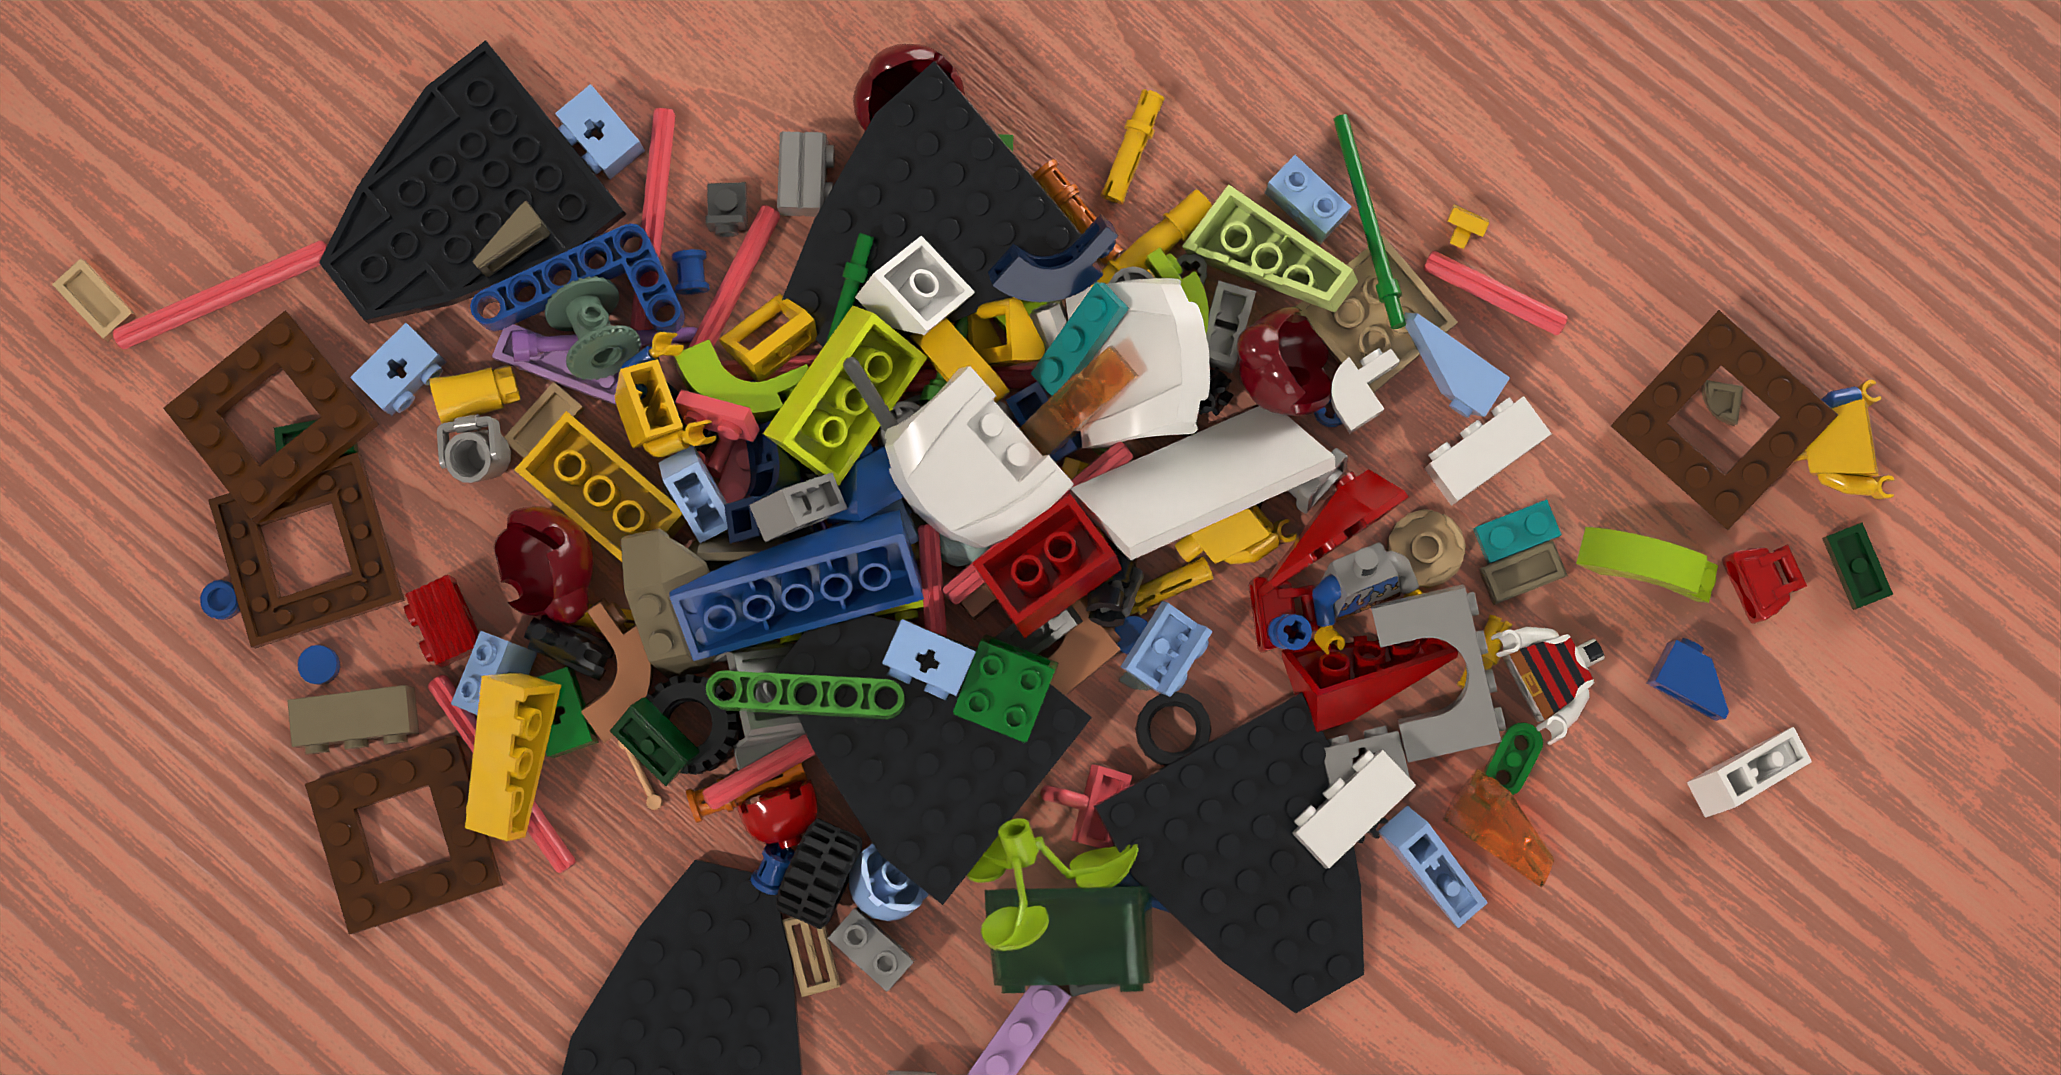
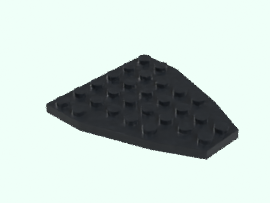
[319,40,627,324]
[782,61,1082,347]
[776,615,1092,905]
[1093,692,1364,1013]
[562,860,803,1075]

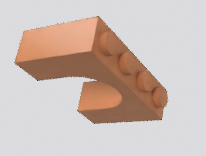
[960,583,1121,696]

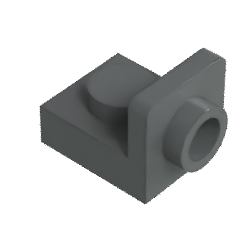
[705,182,748,237]

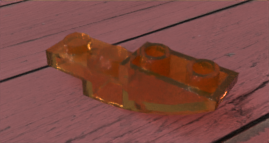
[1019,345,1139,457]

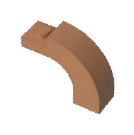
[581,597,654,743]

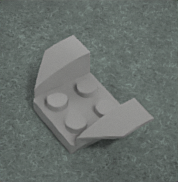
[713,640,806,771]

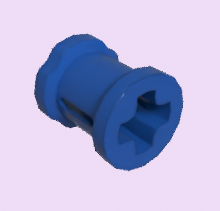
[672,249,710,295]
[1267,614,1312,650]
[750,843,795,895]

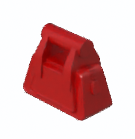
[1722,544,1807,624]
[1248,577,1320,653]

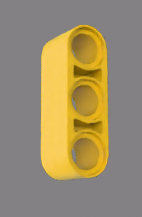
[910,318,1010,403]

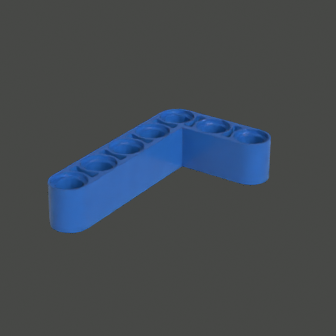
[470,223,685,333]

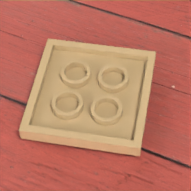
[1295,235,1458,393]

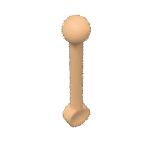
[618,740,663,810]

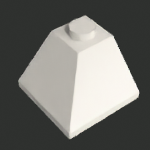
[855,236,975,335]

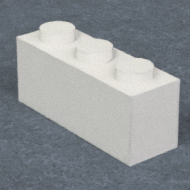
[1424,396,1552,506]
[1292,750,1416,868]

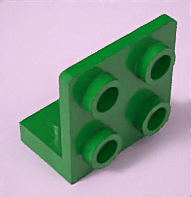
[953,634,1059,742]

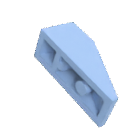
[1404,312,1510,418]
[1378,806,1488,928]

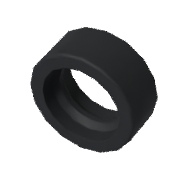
[1135,692,1211,766]

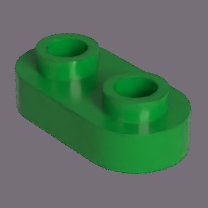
[1483,723,1543,797]

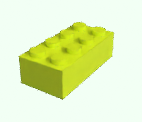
[763,306,928,486]

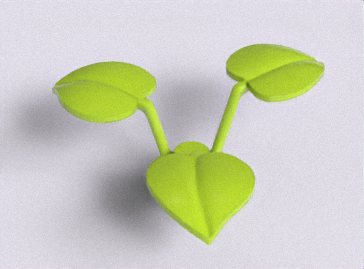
[966,818,1138,951]

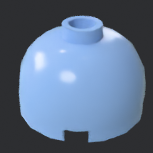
[849,843,928,921]

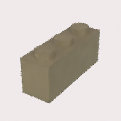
[287,685,419,755]

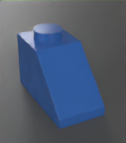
[1646,638,1729,721]

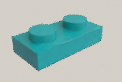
[1473,499,1562,565]

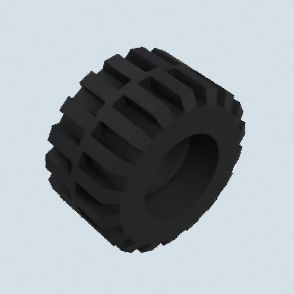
[646,674,742,775]
[776,818,862,929]

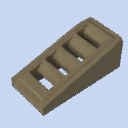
[473,201,550,277]

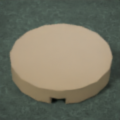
[1387,509,1466,588]

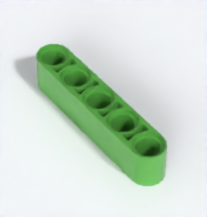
[706,671,905,719]

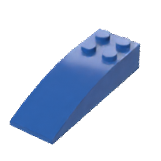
[669,510,924,661]

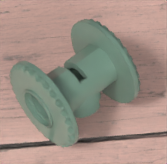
[545,276,641,380]

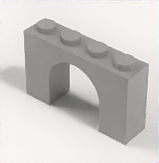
[1371,584,1506,763]

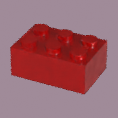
[972,494,1122,638]

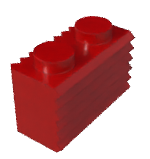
[404,575,479,667]

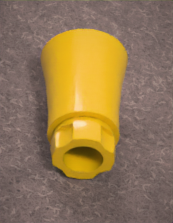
[429,365,521,424]

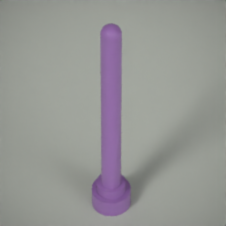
[511,327,698,362]

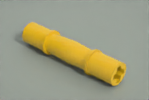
[1090,189,1213,287]

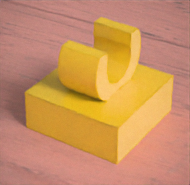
[1447,204,1489,249]

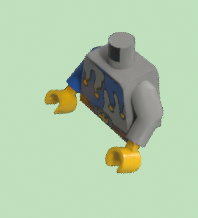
[1312,543,1423,655]

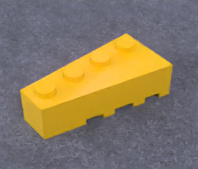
[465,673,561,841]

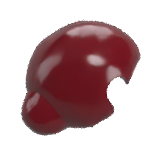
[853,44,965,131]
[1237,307,1332,416]
[493,506,593,624]

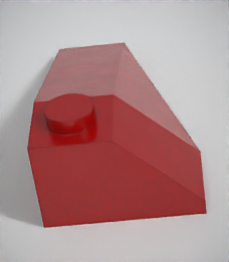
[1282,635,1458,732]

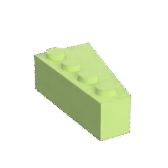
[1182,184,1358,312]

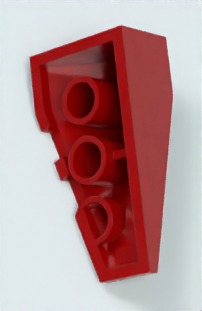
[1258,469,1409,597]

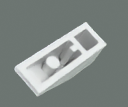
[1687,727,1812,818]

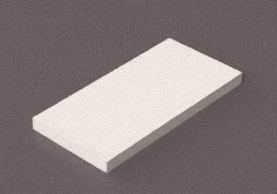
[1070,406,1336,560]

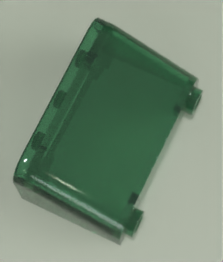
[985,886,1154,993]

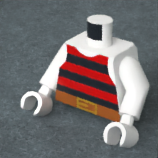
[1491,627,1605,745]

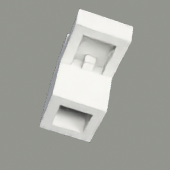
[1331,348,1400,434]

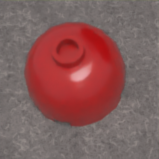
[737,779,818,849]

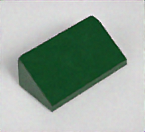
[610,697,700,786]

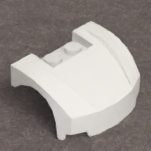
[1066,278,1210,448]
[885,366,1074,548]

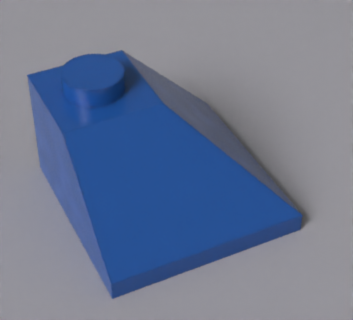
[826,443,904,524]

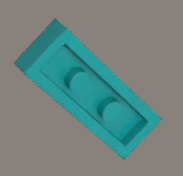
[1031,282,1129,400]

